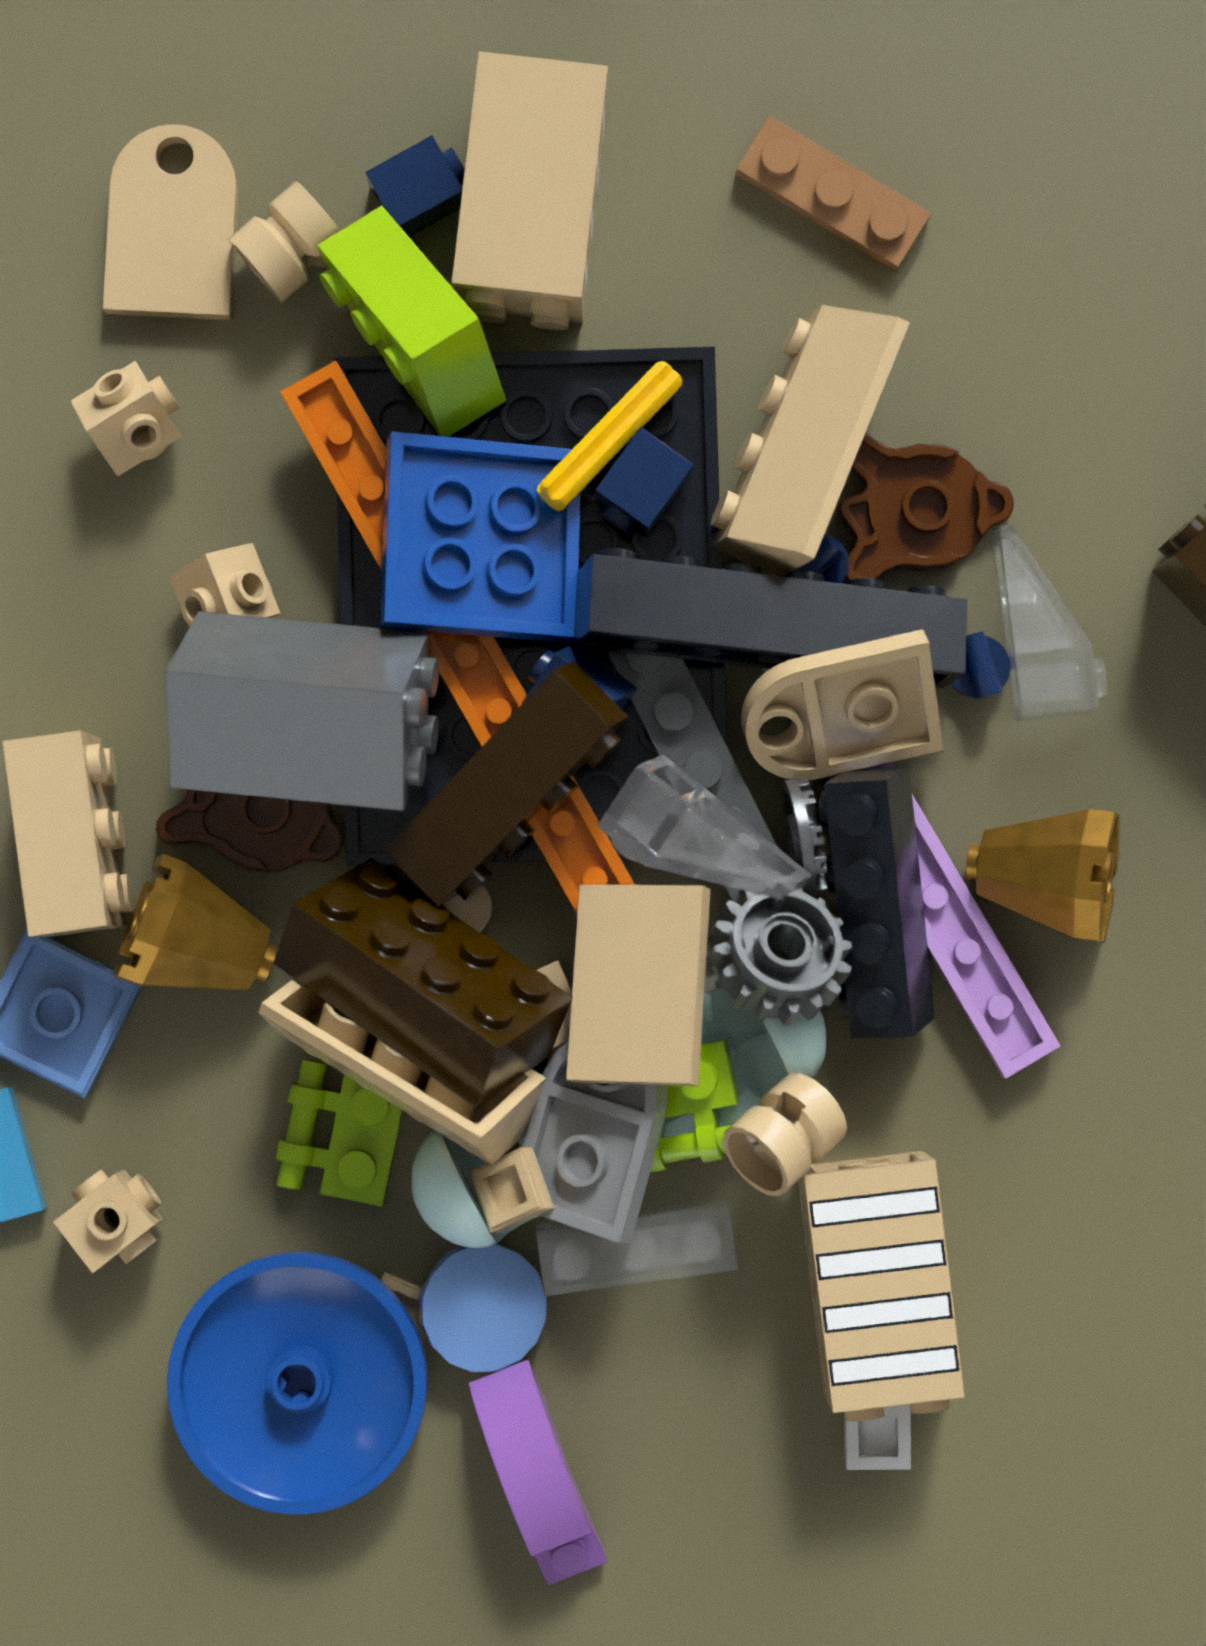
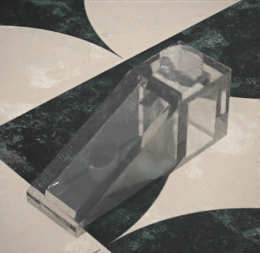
[991,525,1107,722]
[597,755,812,899]

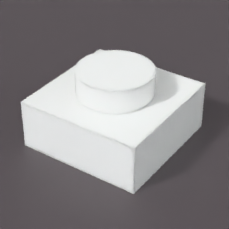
[844,1404,911,1470]

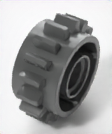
[706,882,852,1025]

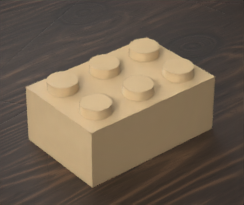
[2,730,134,937]

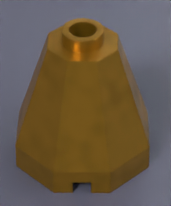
[966,809,1120,943]
[112,854,277,990]

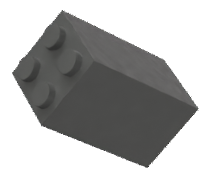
[165,611,439,811]

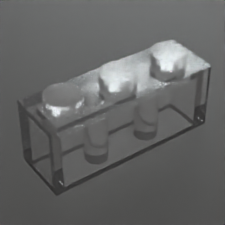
[536,1199,738,1296]

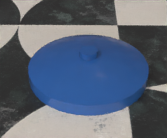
[167,1251,428,1515]

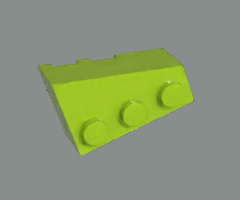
[317,206,507,437]

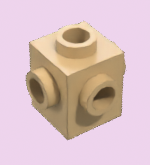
[71,361,183,477]
[169,543,281,627]
[53,1169,163,1274]

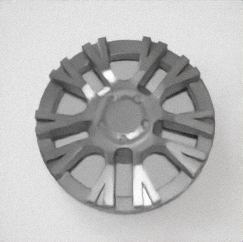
[782,778,827,898]

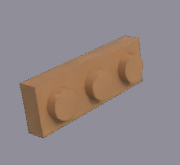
[735,115,931,272]

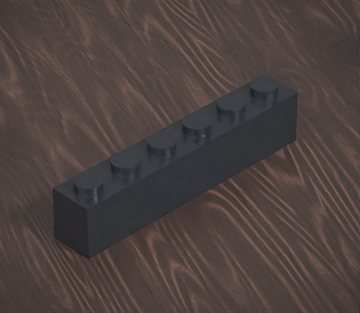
[574,548,967,688]

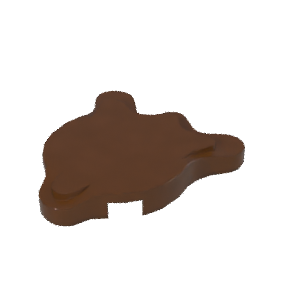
[838,432,1014,583]
[156,789,344,872]

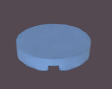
[419,1244,547,1372]

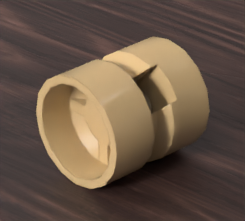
[228,181,341,303]
[722,1073,847,1196]

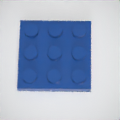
[380,431,580,643]

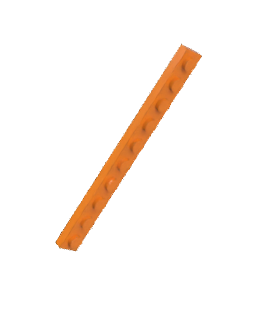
[280,360,635,915]

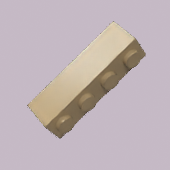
[711,305,910,577]
[259,978,546,1166]

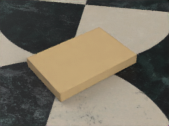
[566,885,710,1086]

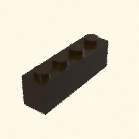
[384,661,629,907]

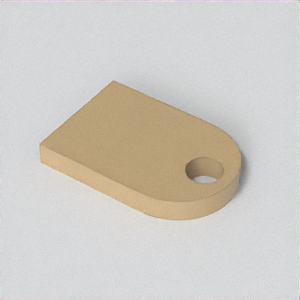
[103,124,239,320]
[741,629,944,780]

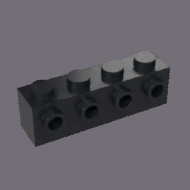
[819,767,935,1038]

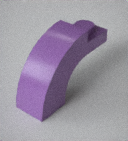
[469,1360,608,1585]

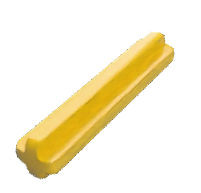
[537,361,683,511]

